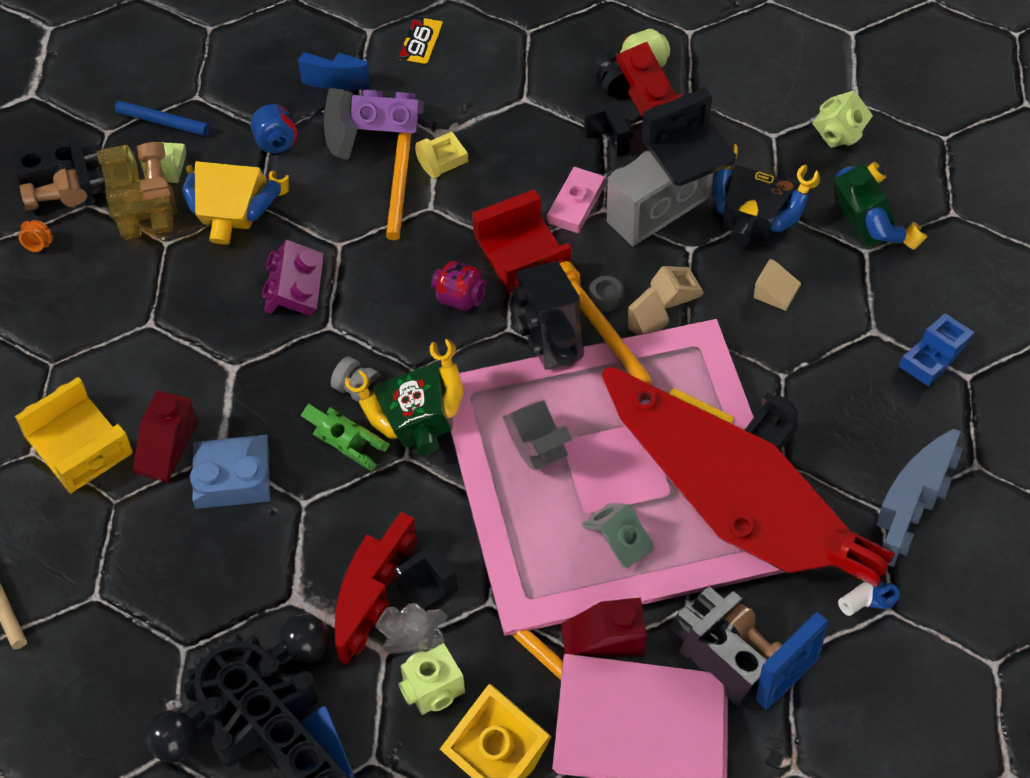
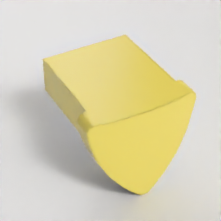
[415,132,468,179]

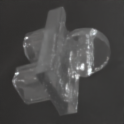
[375,603,448,654]

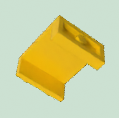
[15,377,133,494]

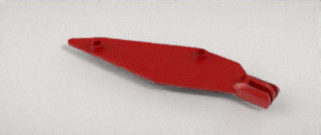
[602,367,895,587]

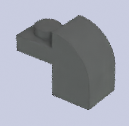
[502,400,572,470]

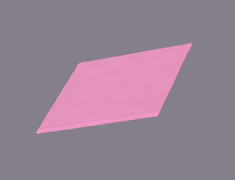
[552,654,728,778]

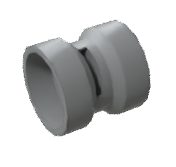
[330,356,382,402]

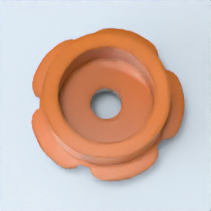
[18,220,53,252]

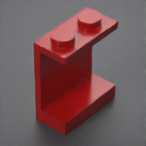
[472,189,571,294]

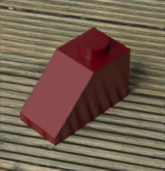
[133,390,198,483]
[561,597,646,659]

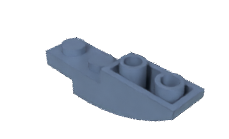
[876,429,963,567]

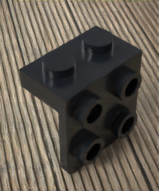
[642,88,736,186]

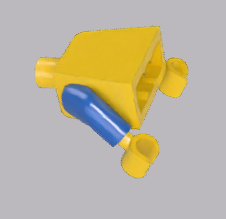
[182,161,289,245]

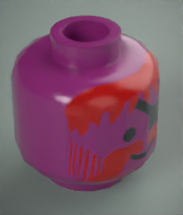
[431,261,486,311]

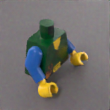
[833,162,928,250]

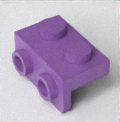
[351,90,424,133]

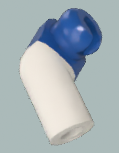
[838,582,900,616]

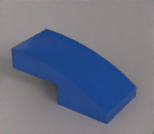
[298,52,371,90]
[899,314,975,387]

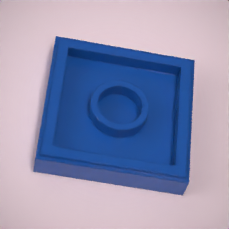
[755,612,828,709]

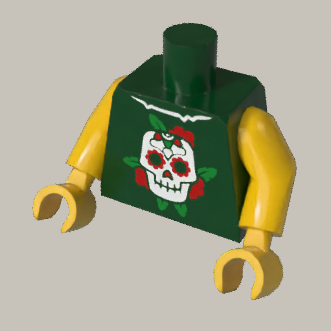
[345,339,464,456]

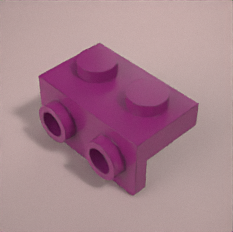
[262,240,324,316]

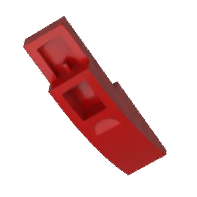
[616,41,682,117]
[335,512,418,665]

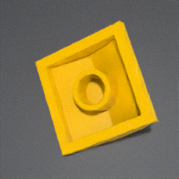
[440,684,552,778]

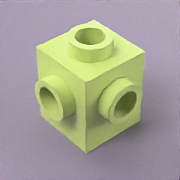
[812,90,873,148]
[398,643,465,715]

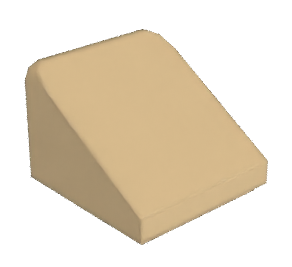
[754,259,801,311]
[650,266,704,308]
[628,287,669,335]

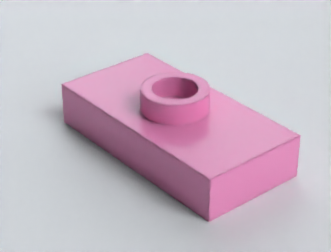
[547,167,605,234]

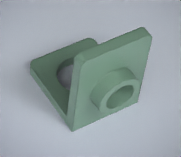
[582,503,654,568]

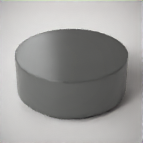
[589,276,624,311]

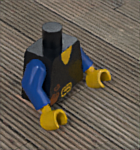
[712,144,820,247]

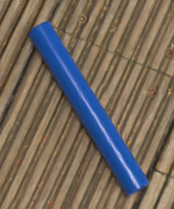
[115,100,209,136]

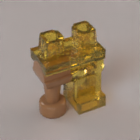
[96,142,178,239]

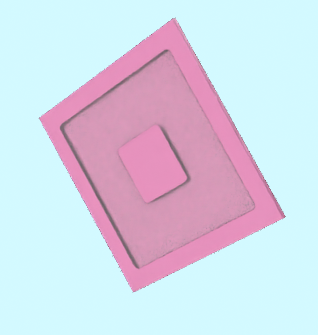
[450,319,784,636]

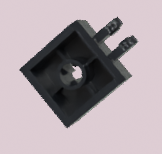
[513,261,584,370]

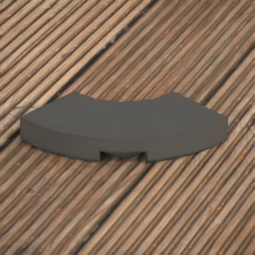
[324,88,357,160]

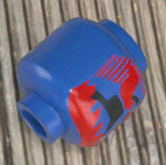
[251,104,297,154]

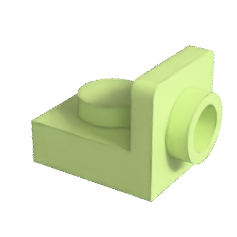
[140,142,187,183]

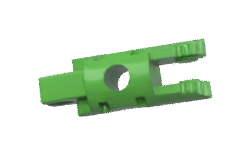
[301,404,390,472]

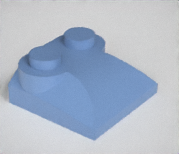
[190,435,270,509]

